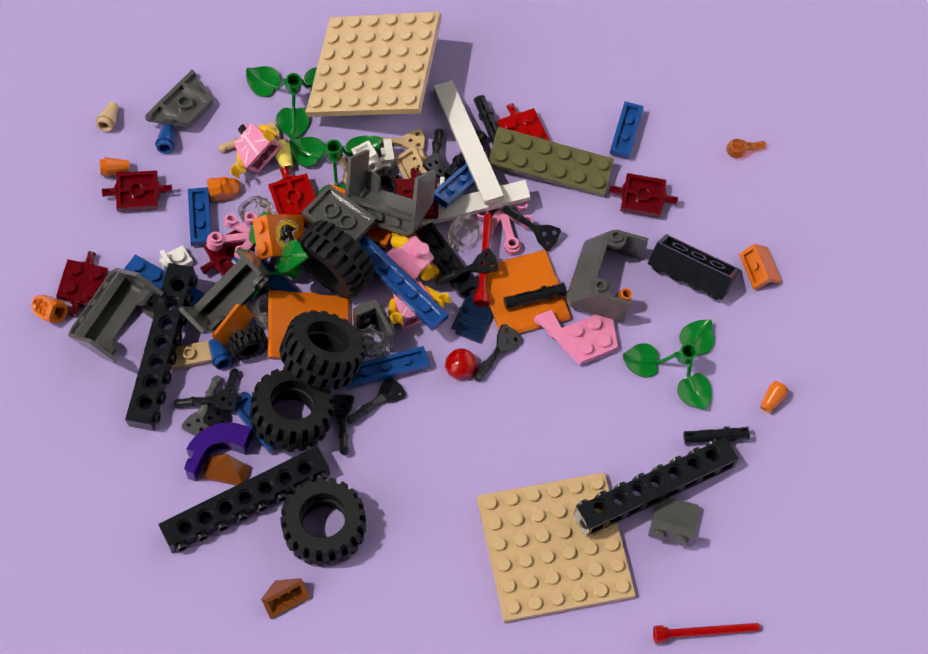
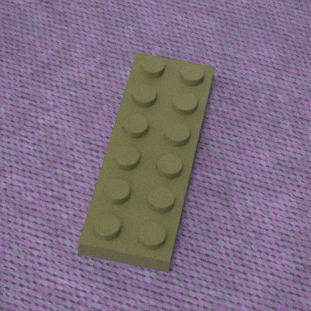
[489,127,614,198]

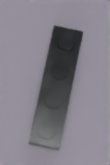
[416,222,477,297]

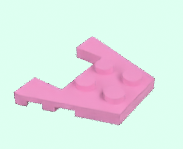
[534,310,618,365]

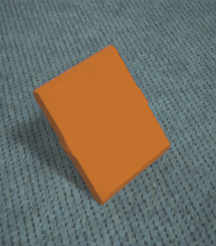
[478,249,571,334]
[268,290,351,360]

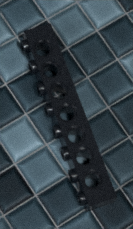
[125,263,198,431]
[573,437,739,537]
[158,445,330,553]

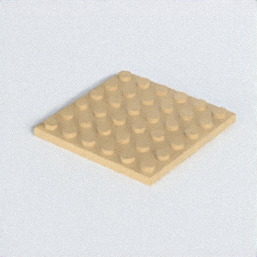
[306,11,442,117]
[477,472,635,623]

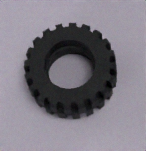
[297,220,375,299]
[279,310,366,390]
[250,367,334,452]
[280,477,366,567]

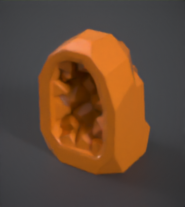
[206,176,241,202]
[31,295,68,323]

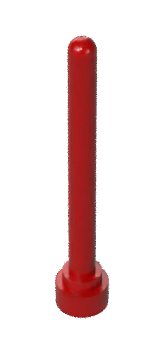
[473,213,492,307]
[653,623,761,644]

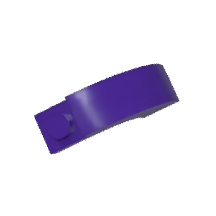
[184,423,253,481]

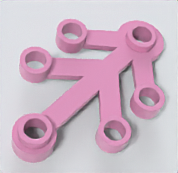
[476,184,533,256]
[206,212,258,259]

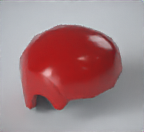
[445,348,479,381]

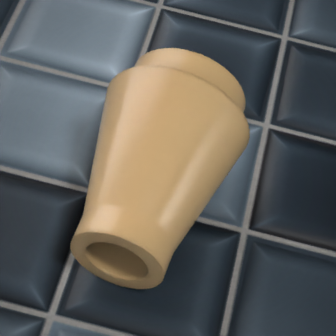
[96,102,119,132]

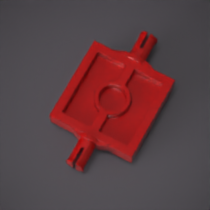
[497,103,549,141]
[268,166,316,227]

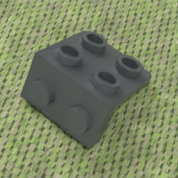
[353,299,396,352]
[648,498,700,547]

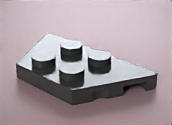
[145,70,213,128]

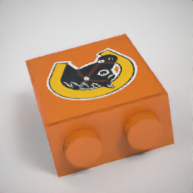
[252,215,305,260]

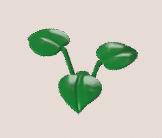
[246,66,317,138]
[290,135,382,195]
[244,211,309,304]
[623,319,714,409]

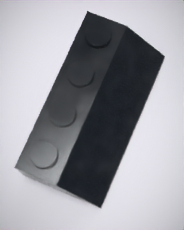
[647,234,740,300]

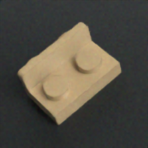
[395,145,438,183]

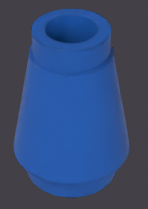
[155,124,175,154]
[209,338,232,370]

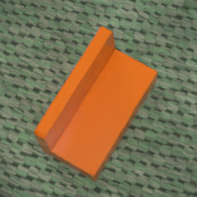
[739,243,782,290]
[212,303,255,347]

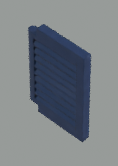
[451,292,493,344]

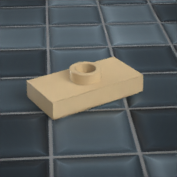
[171,341,212,370]

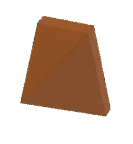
[202,454,250,486]
[261,578,310,619]

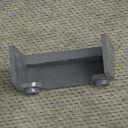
[345,149,436,235]
[566,230,649,322]
[178,248,270,334]
[68,268,164,362]

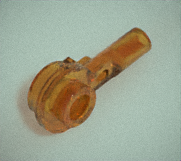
[726,139,766,158]

